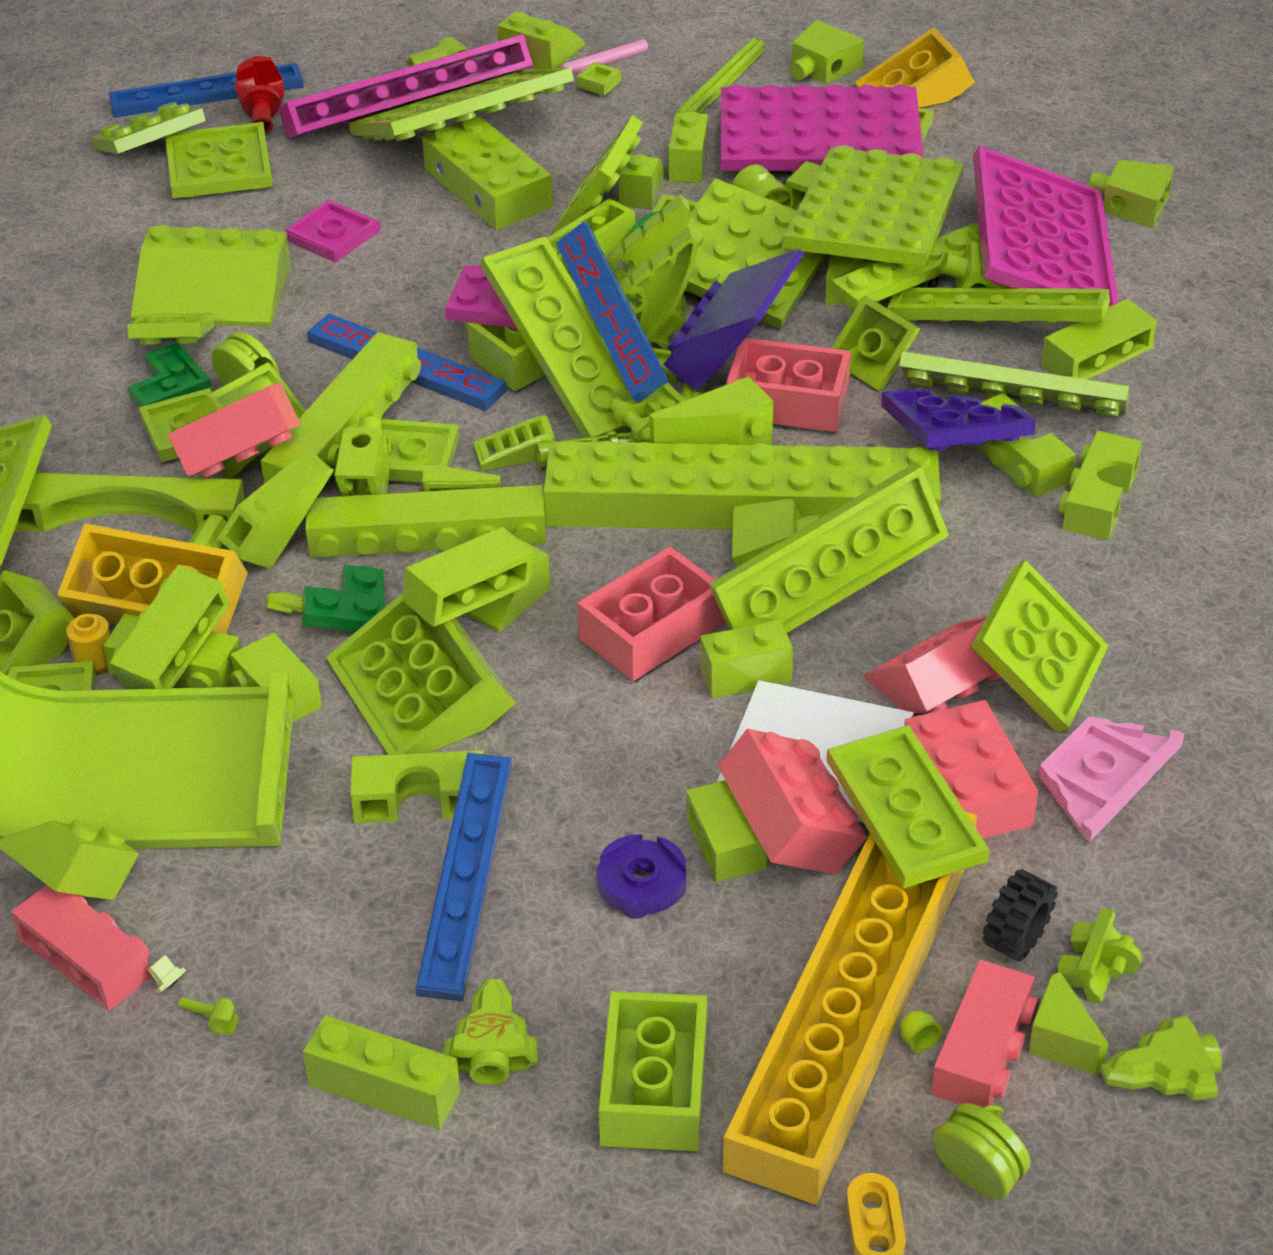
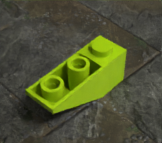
[218,449,334,569]

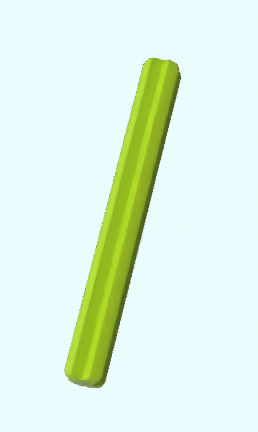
[676,38,765,114]

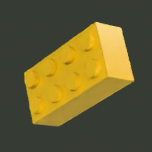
[57,523,248,634]

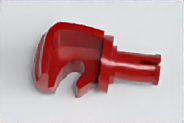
[234,56,284,134]

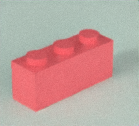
[168,382,301,478]
[11,885,152,1011]
[931,959,1039,1108]

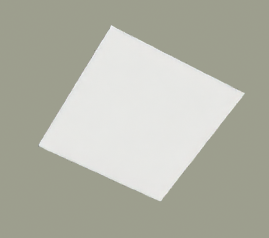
[717,680,914,823]

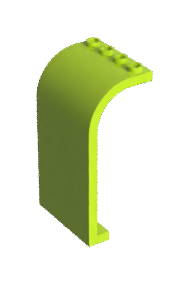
[0,672,295,849]

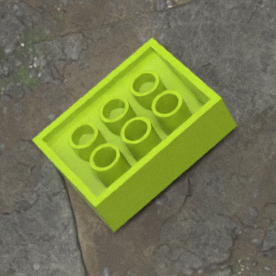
[131,225,291,327]
[326,593,516,755]

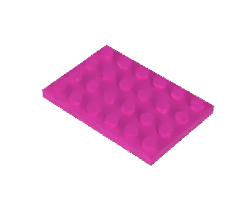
[721,85,924,171]
[973,145,1119,307]

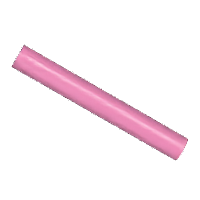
[560,39,648,74]

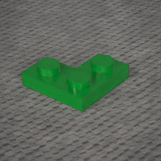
[127,343,212,407]
[302,564,385,632]

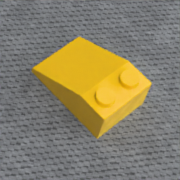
[854,27,975,108]

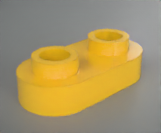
[846,1173,906,1255]

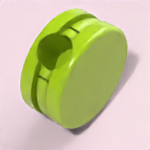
[211,331,280,385]
[932,1103,1031,1200]

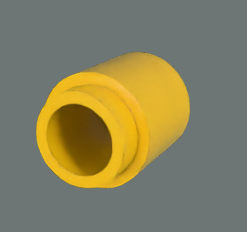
[66,614,110,674]

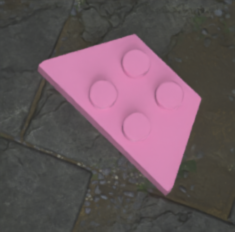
[1039,716,1184,842]

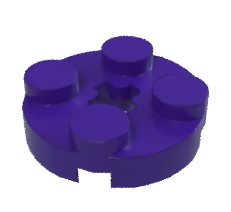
[597,834,686,919]

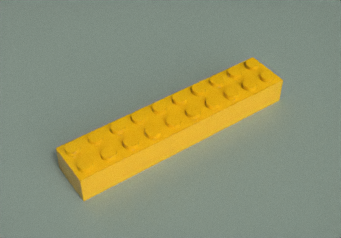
[723,812,977,1205]

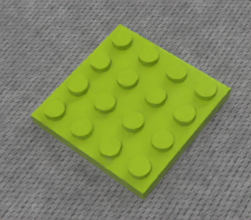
[685,178,828,330]

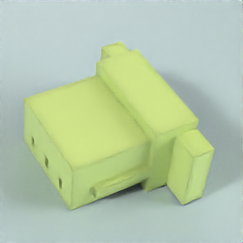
[147,955,186,993]

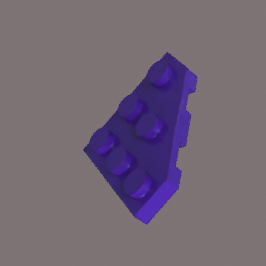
[881,388,1036,451]

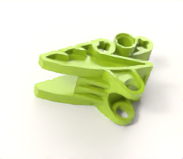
[606,194,698,350]

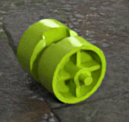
[732,165,794,208]

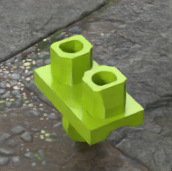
[1057,908,1142,1003]

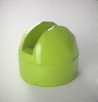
[900,1010,943,1053]

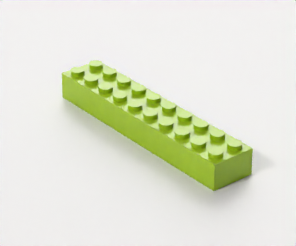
[544,441,941,530]

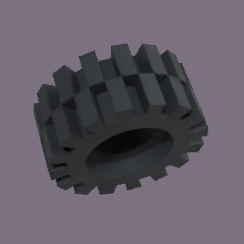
[982,869,1058,961]

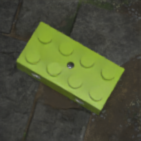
[422,115,553,231]

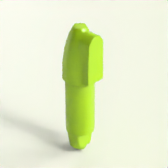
[266,592,302,615]

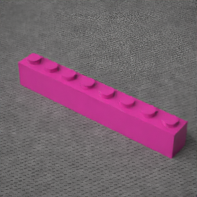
[278,34,533,139]

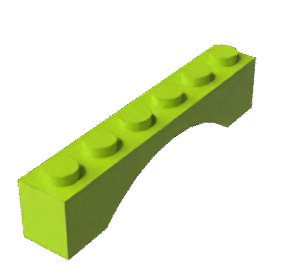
[14,473,245,533]

